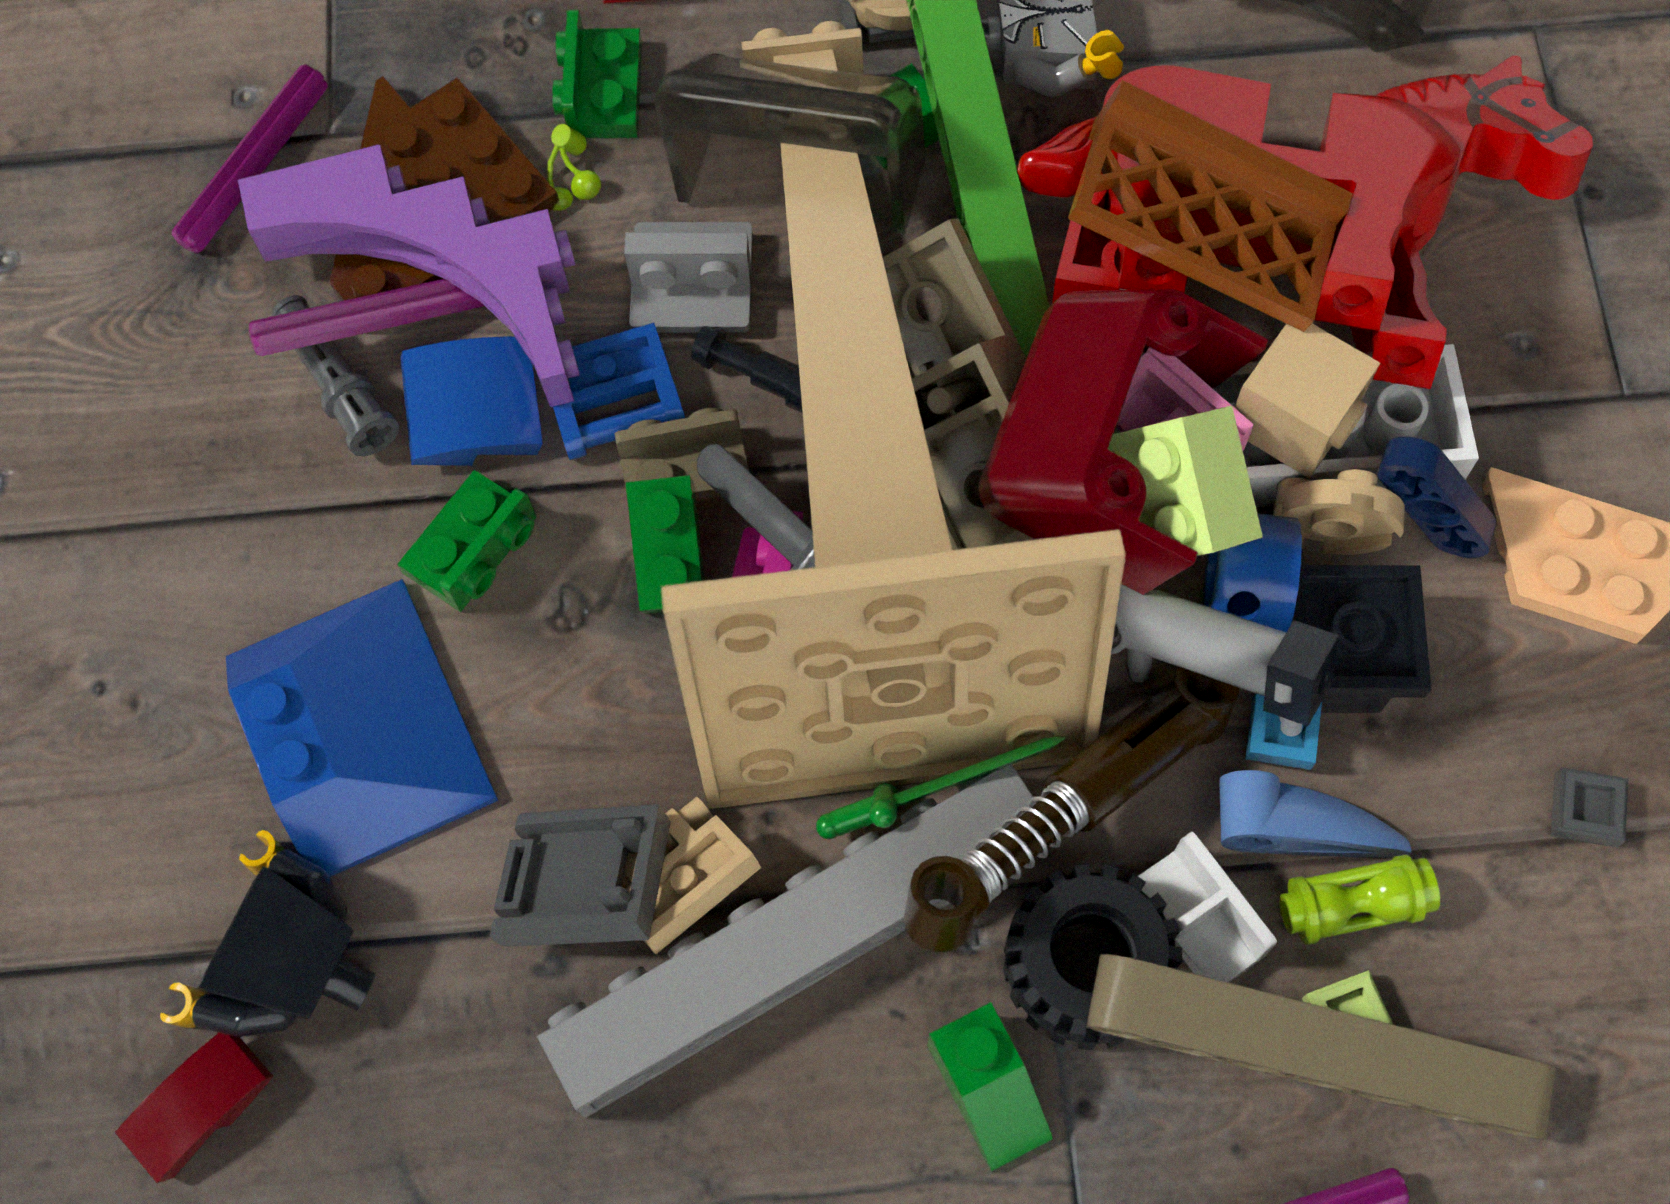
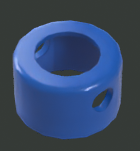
[1202,514,1302,632]

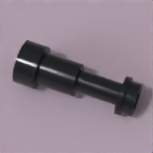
[691,326,803,413]

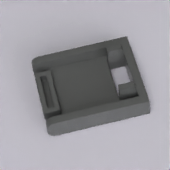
[490,804,671,946]

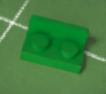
[552,10,642,138]
[397,470,536,613]

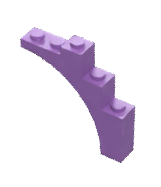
[238,144,579,407]

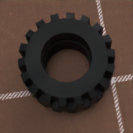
[1003,864,1182,1050]

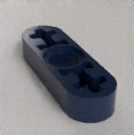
[1377,437,1497,558]

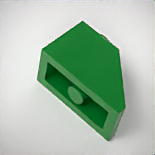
[927,1002,1053,1172]

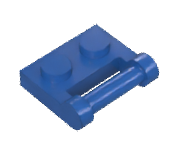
[553,323,685,460]

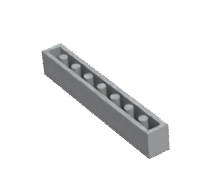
[537,765,1036,1118]

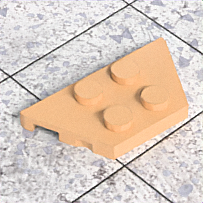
[1482,467,1670,644]

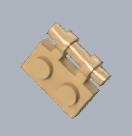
[622,796,761,954]

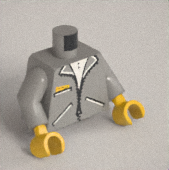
[980,0,1124,98]

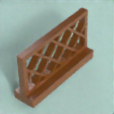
[1068,80,1352,332]

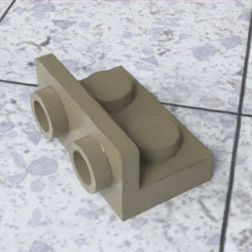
[614,408,749,511]

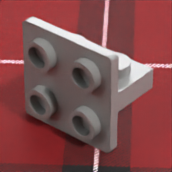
[624,222,753,333]

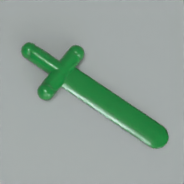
[816,736,1066,839]

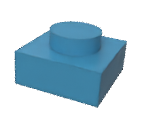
[1245,693,1322,770]

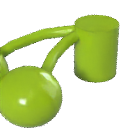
[547,124,601,211]

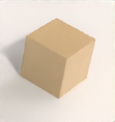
[1235,323,1380,479]

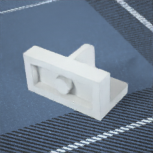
[1137,832,1277,983]

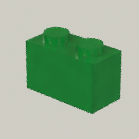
[625,475,705,614]

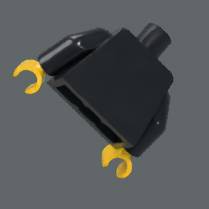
[160,830,376,1037]

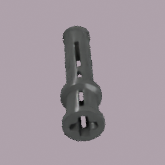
[271,295,400,456]

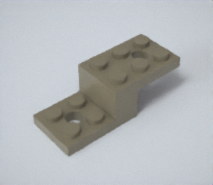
[882,218,1031,550]

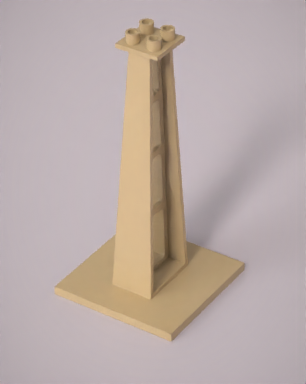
[661,21,1125,809]

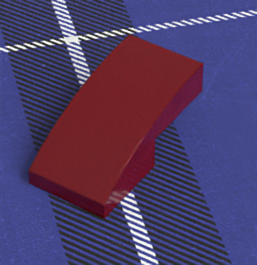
[115,1033,274,1183]

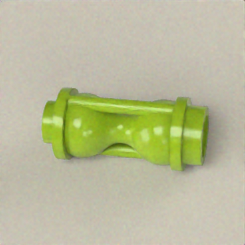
[1279,854,1440,945]

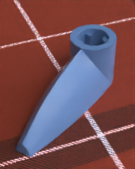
[1219,770,1412,858]

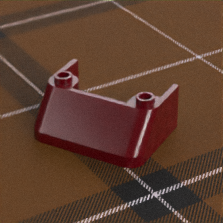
[979,289,1268,595]

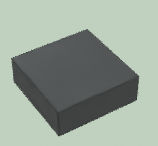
[1551,767,1629,848]

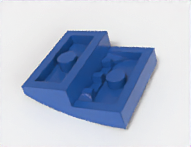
[400,336,543,466]

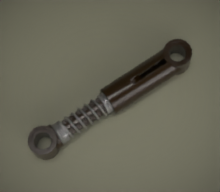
[903,667,1240,952]

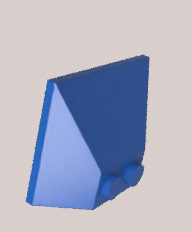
[226,579,499,878]

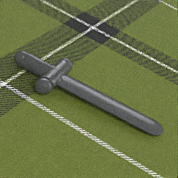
[697,444,815,571]

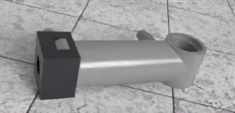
[1111,584,1339,736]

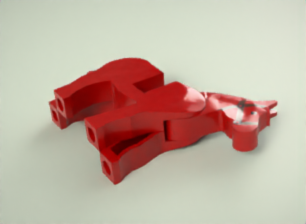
[1017,55,1593,389]

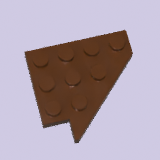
[329,76,559,334]

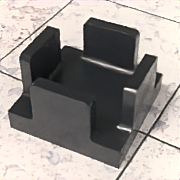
[1292,565,1431,713]

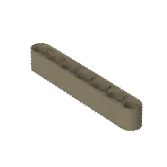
[1086,955,1556,1139]

